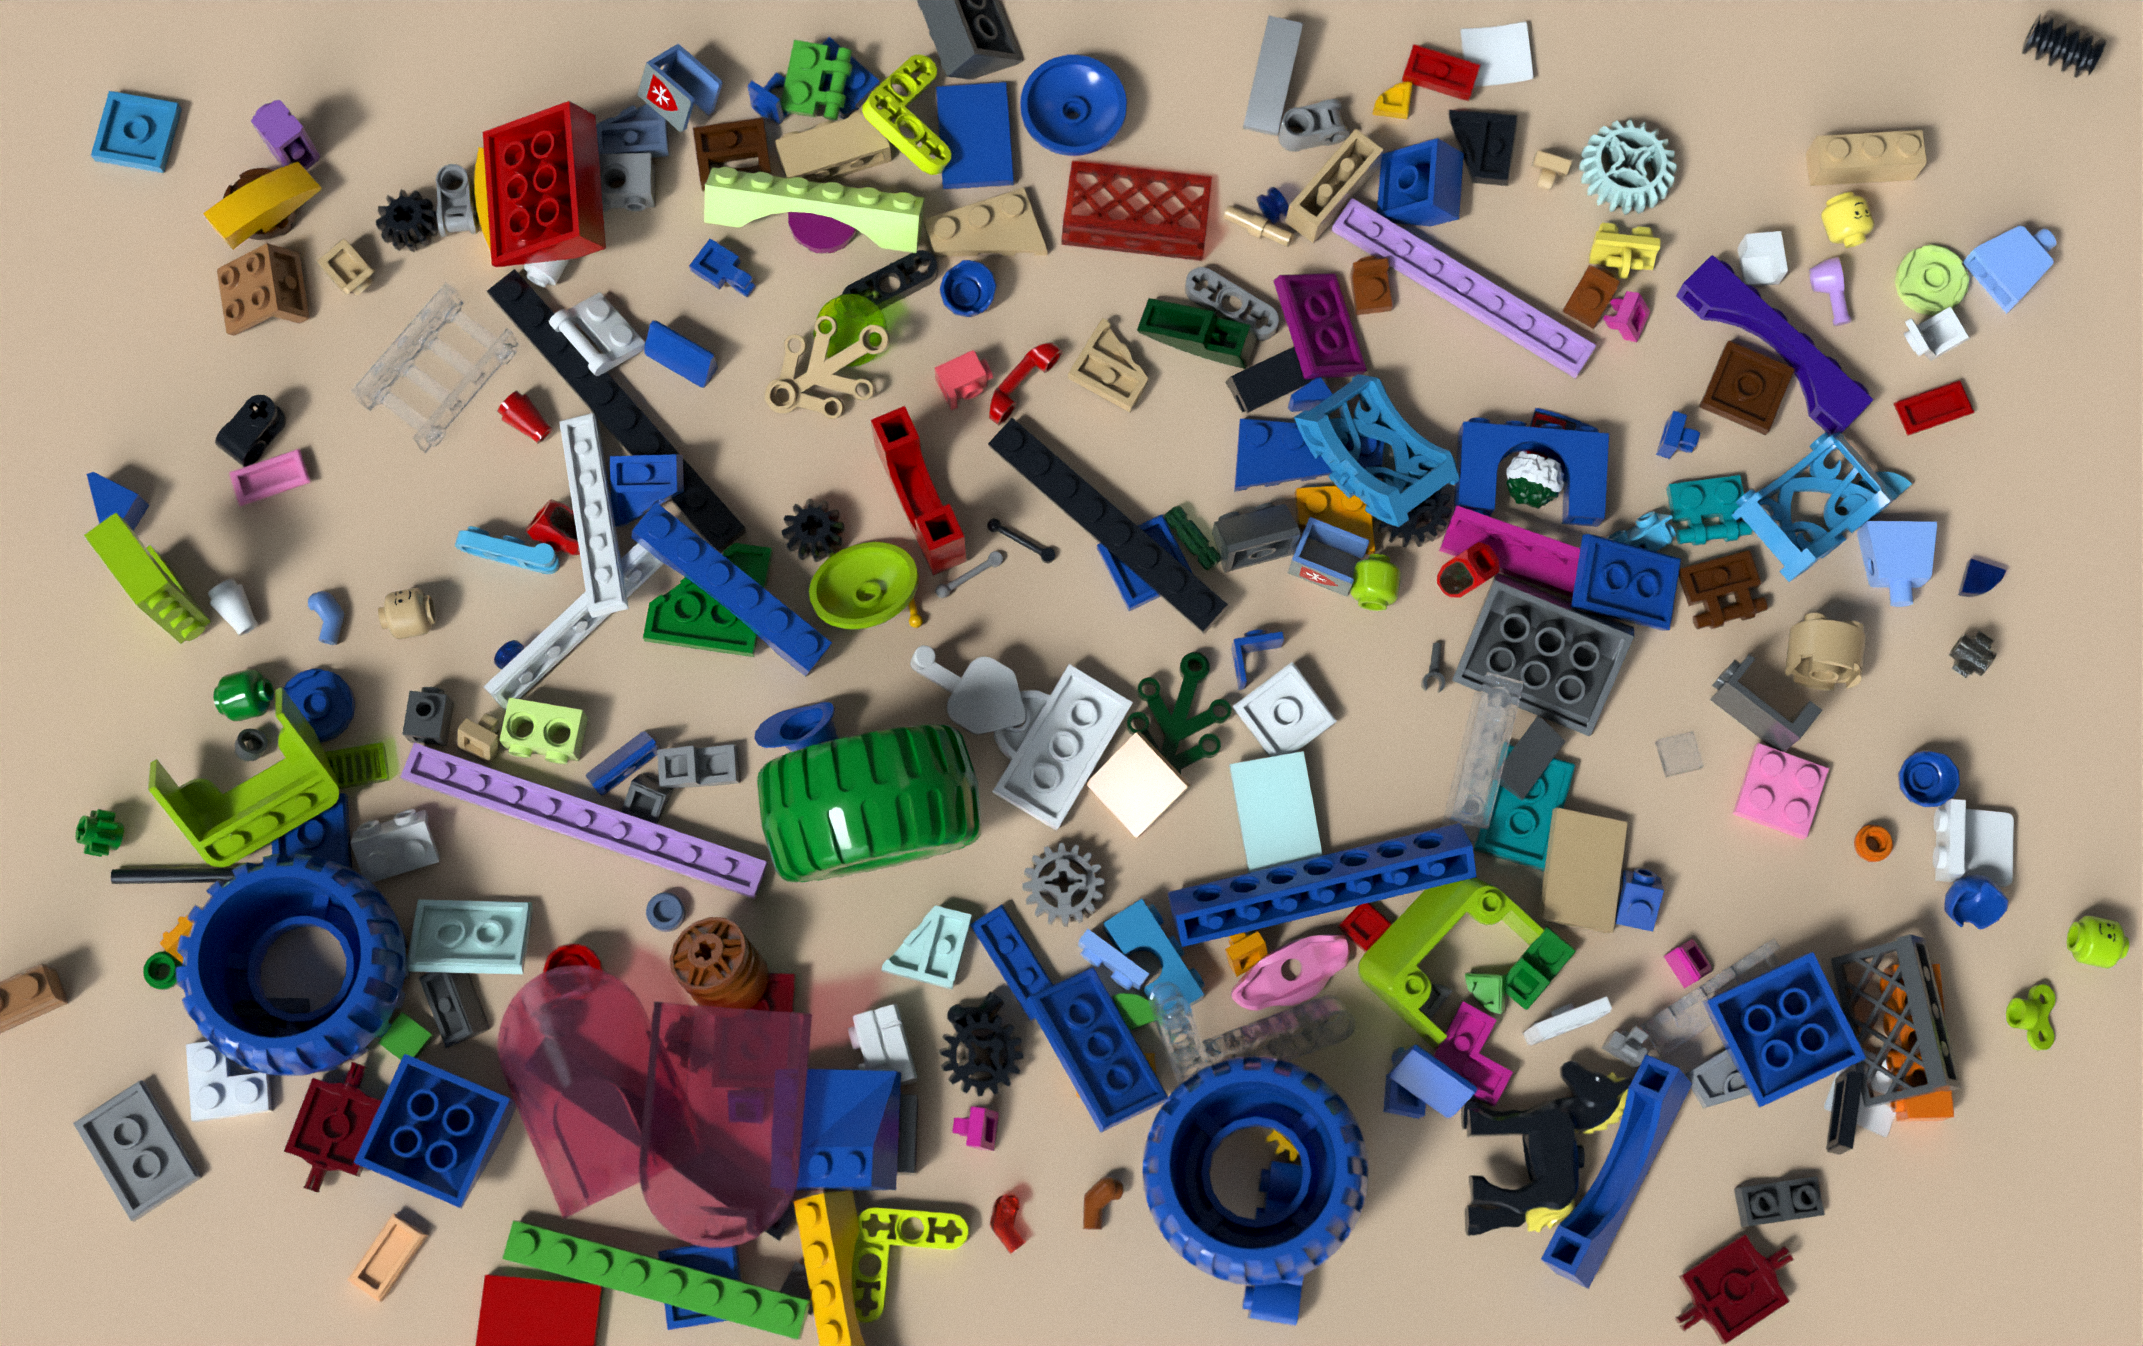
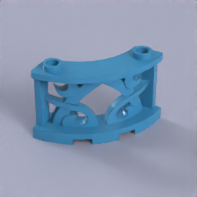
[1294,374,1460,527]
[1732,431,1899,582]

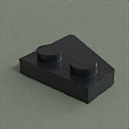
[1449,110,1517,186]

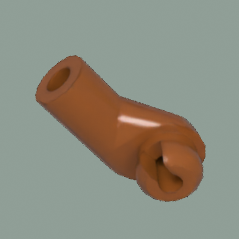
[1083,1177,1124,1230]

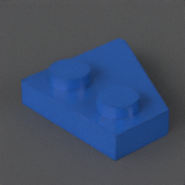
[610,454,684,527]

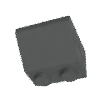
[1212,502,1301,573]

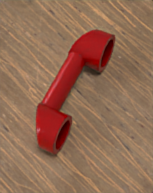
[989,343,1063,426]

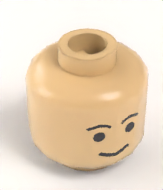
[378,588,436,639]

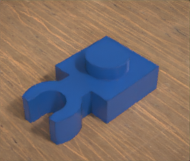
[1383,1047,1426,1119]

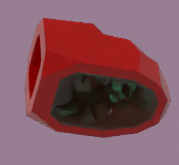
[525,499,580,555]
[1437,542,1500,598]

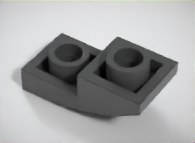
[1734,1176,1825,1227]

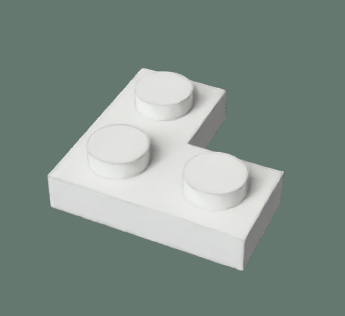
[186,1041,273,1122]

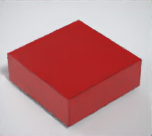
[1338,903,1392,953]

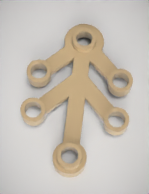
[765,316,890,419]

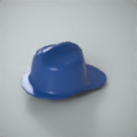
[754,702,839,752]

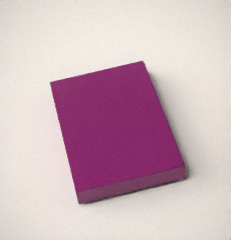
[1273,273,1367,379]

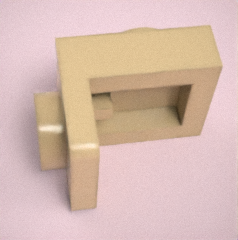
[316,238,375,295]

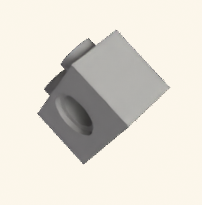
[599,153,655,212]

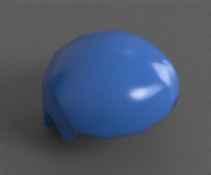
[940,260,997,317]
[1898,751,1960,807]
[1944,874,2009,929]

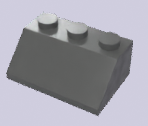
[917,0,1022,80]

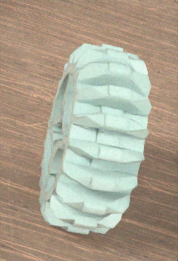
[1579,119,1677,216]

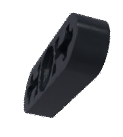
[842,250,938,319]

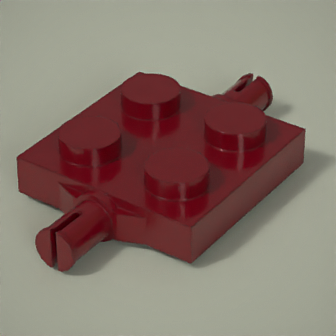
[284,1062,382,1193]
[1675,1234,1794,1344]

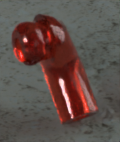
[990,1193,1025,1255]

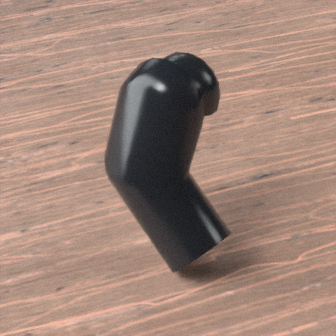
[947,991,1004,1030]

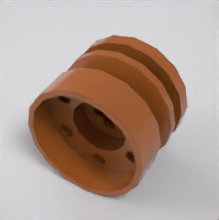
[670,917,769,1018]

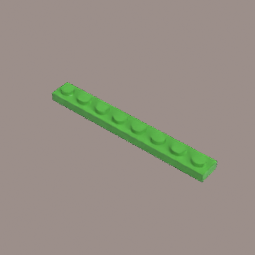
[502,1220,811,1340]

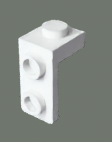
[1904,306,1970,361]

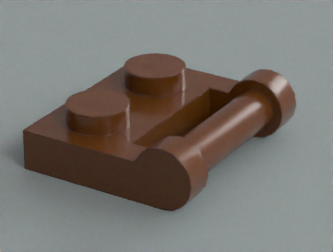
[693,118,772,191]

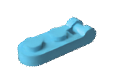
[455,526,560,574]

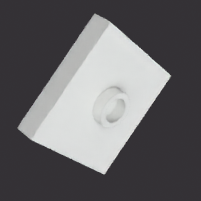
[1232,662,1337,757]
[1523,997,1612,1046]

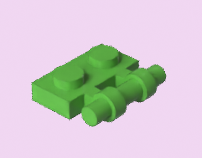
[781,40,853,121]

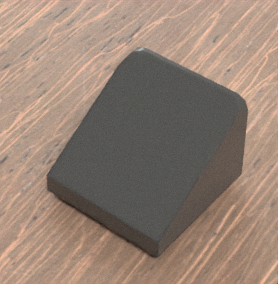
[621,774,673,824]

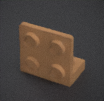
[217,243,310,336]

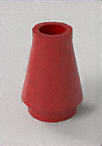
[497,391,552,444]

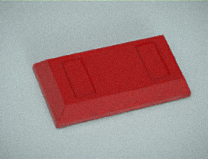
[1893,380,1975,436]

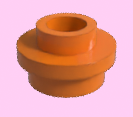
[1854,825,1893,862]

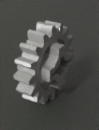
[1022,843,1105,927]

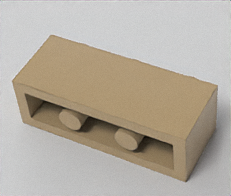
[775,110,892,183]
[1286,129,1384,243]
[1805,130,1927,186]

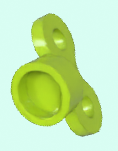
[2006,984,2056,1051]

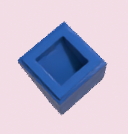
[1288,377,1333,412]

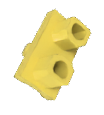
[1589,223,1660,279]

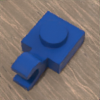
[689,238,756,297]

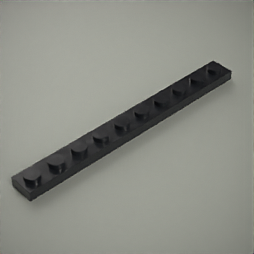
[487,269,747,553]

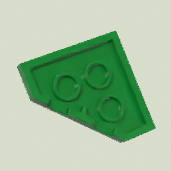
[643,543,773,657]

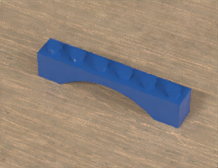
[631,502,832,677]
[1541,1055,1692,1289]

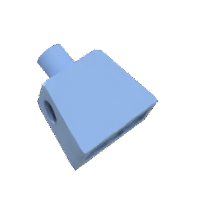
[1962,226,2056,314]
[1857,521,1937,607]

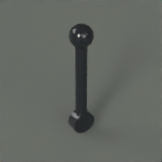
[987,518,1055,563]

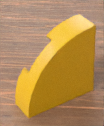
[1372,82,1412,120]

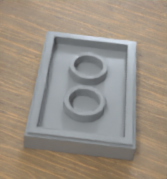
[73,1080,202,1222]

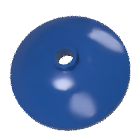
[1020,55,1127,156]

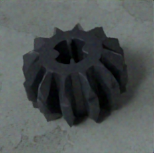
[376,189,437,252]
[782,498,845,562]

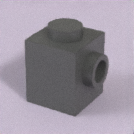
[402,687,454,746]

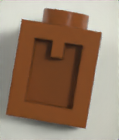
[1349,256,1393,315]
[1562,265,1620,329]

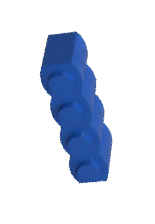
[1242,1161,1304,1326]

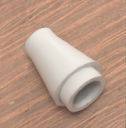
[208,578,258,636]

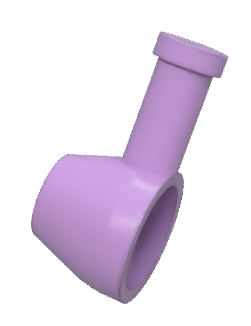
[1809,257,1852,326]

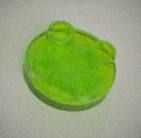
[813,294,888,367]

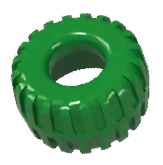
[757,724,982,882]

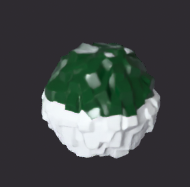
[1506,451,1564,509]

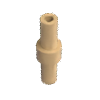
[1223,205,1293,247]

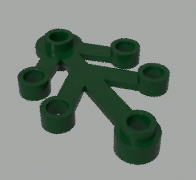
[1127,652,1231,774]

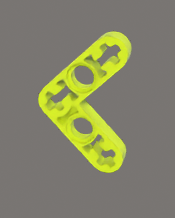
[862,54,951,175]
[852,1208,969,1323]

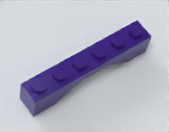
[1676,255,1874,436]

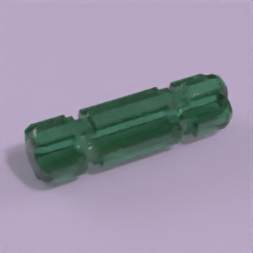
[1165,505,1221,570]

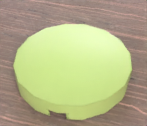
[1895,245,1969,316]

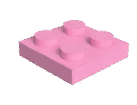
[1733,743,1829,840]

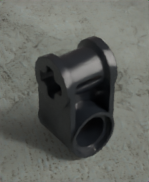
[215,395,286,467]

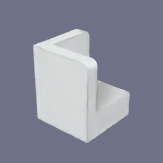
[1737,231,1788,287]

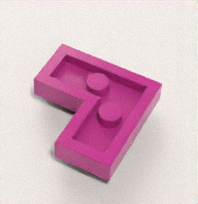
[1433,1001,1513,1107]

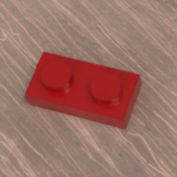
[1402,44,1480,102]

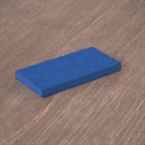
[1026,968,1169,1133]

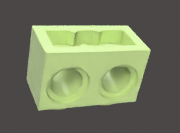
[499,697,588,764]

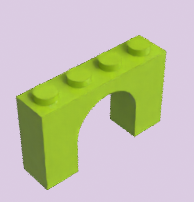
[84,512,211,644]

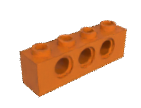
[1880,964,1954,1122]

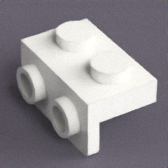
[351,809,440,883]

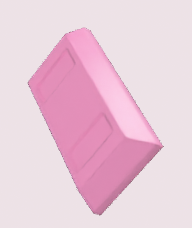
[229,449,310,506]

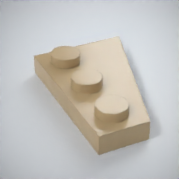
[923,187,1047,257]

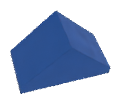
[87,472,149,531]

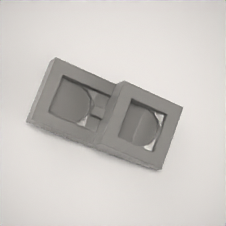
[657,744,740,788]

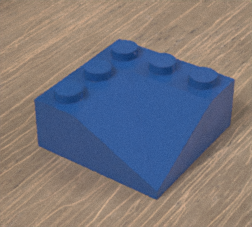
[1702,952,1866,1108]
[353,1054,518,1209]
[772,1069,901,1191]

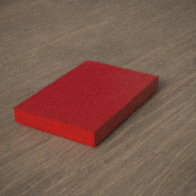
[475,1275,603,1346]

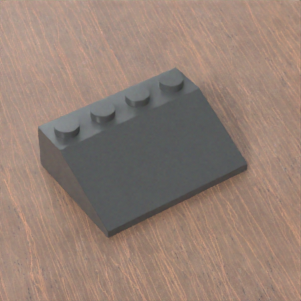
[1452,573,1634,737]

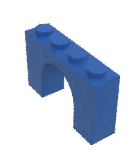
[1453,418,1609,527]

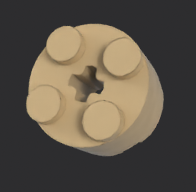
[1785,613,1865,690]

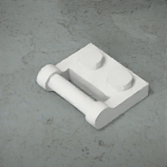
[549,292,645,376]

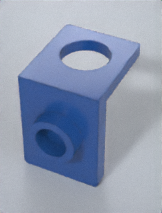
[747,73,789,124]
[1231,630,1284,690]

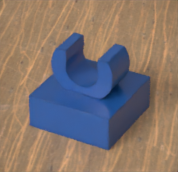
[1656,411,1700,459]

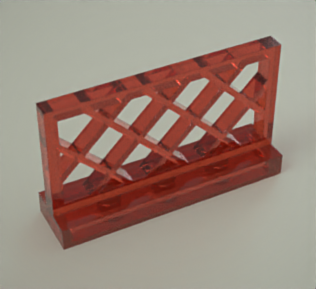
[1061,161,1212,261]

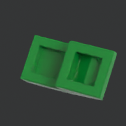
[1505,926,1576,1011]

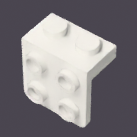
[1933,799,2014,887]

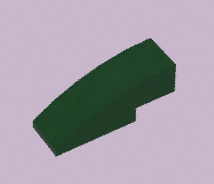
[1137,298,1258,369]

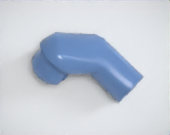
[308,591,344,645]

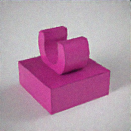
[1603,291,1650,342]
[952,1107,999,1151]

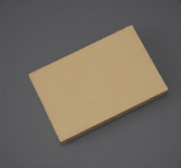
[1538,808,1628,934]

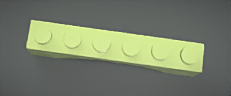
[704,167,924,253]

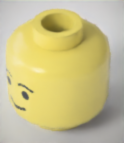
[1821,192,1874,248]

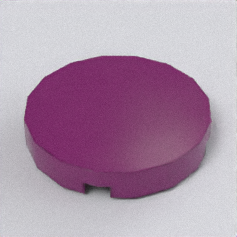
[788,212,857,253]

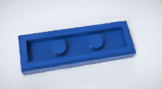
[970,905,1053,1021]

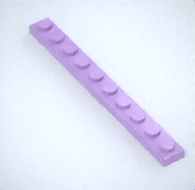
[401,743,768,899]

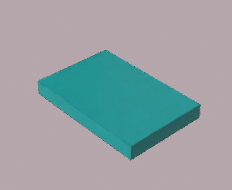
[1473,743,1575,871]

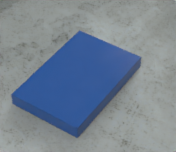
[936,82,1014,190]
[1571,534,1681,631]

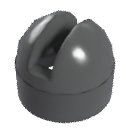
[235,728,268,761]

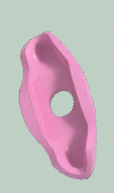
[1231,934,1350,1011]

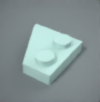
[881,905,972,990]

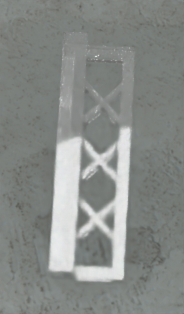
[1640,938,1782,1057]

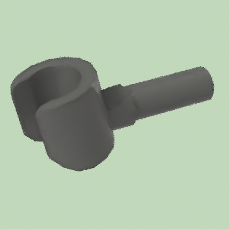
[1421,643,1445,693]

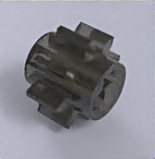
[1949,631,1997,678]

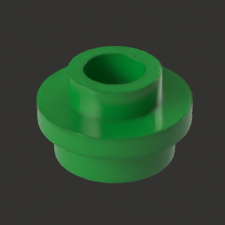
[143,951,183,990]

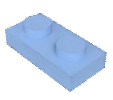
[1078,929,1149,991]

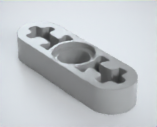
[1185,267,1279,341]

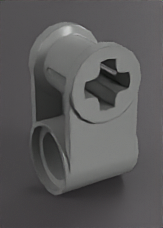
[1278,99,1350,152]
[436,164,479,237]

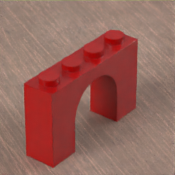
[871,406,967,576]

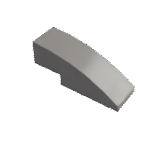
[1243,15,1303,136]

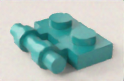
[1666,475,1752,546]

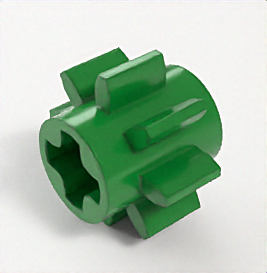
[75,809,124,857]

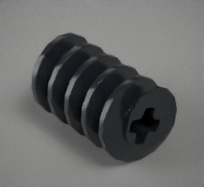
[2022,13,2106,78]

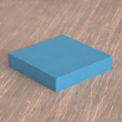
[91,91,182,173]

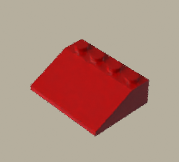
[482,101,606,267]

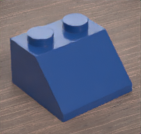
[1377,138,1464,227]

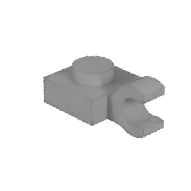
[1601,1025,1649,1068]

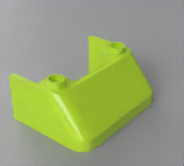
[148,687,339,867]
[1358,877,1544,1048]

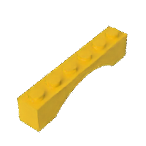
[794,1190,865,1346]

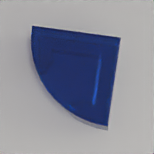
[1958,559,2006,597]

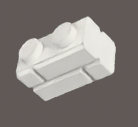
[848,1004,918,1086]

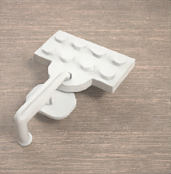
[910,645,1133,830]

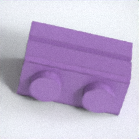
[251,100,320,170]

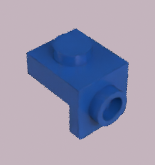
[1615,868,1664,932]

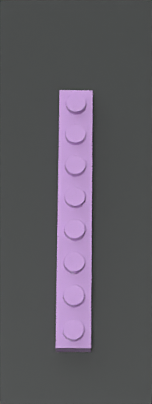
[1332,198,1596,379]

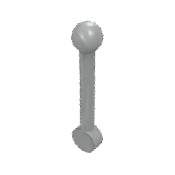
[936,551,1003,598]

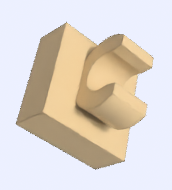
[1531,150,1572,191]
[458,713,499,765]

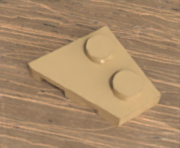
[1068,317,1149,412]

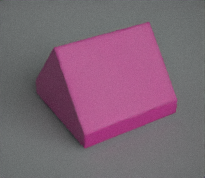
[1664,939,1713,989]

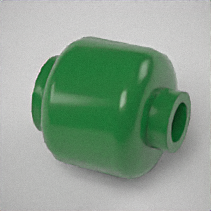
[213,669,274,721]

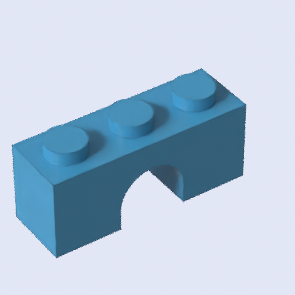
[1103,899,1205,1024]

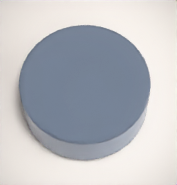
[646,893,685,932]

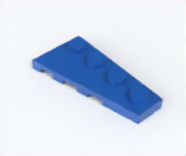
[1234,418,1384,492]

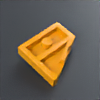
[1295,486,1375,555]

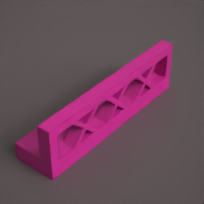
[1439,505,1580,597]

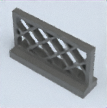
[1831,934,1961,1108]

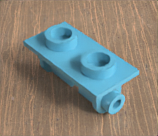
[1606,511,1676,552]

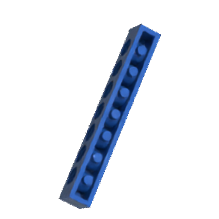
[1168,823,1477,947]

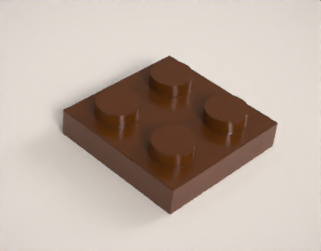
[1699,340,1795,436]

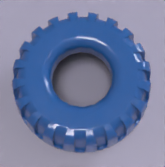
[176,854,410,1076]
[1142,1057,1369,1285]

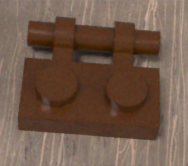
[1678,550,1768,630]

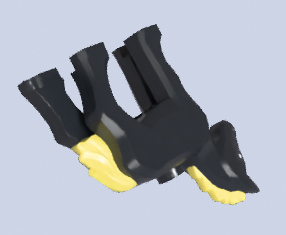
[1461,1061,1633,1236]

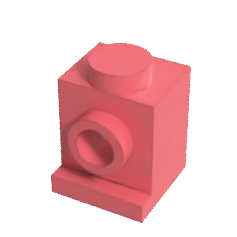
[934,350,993,410]

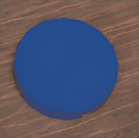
[283,669,355,743]

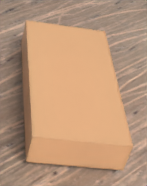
[347,1213,428,1302]

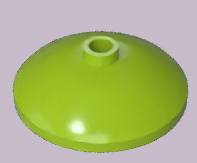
[809,542,919,629]

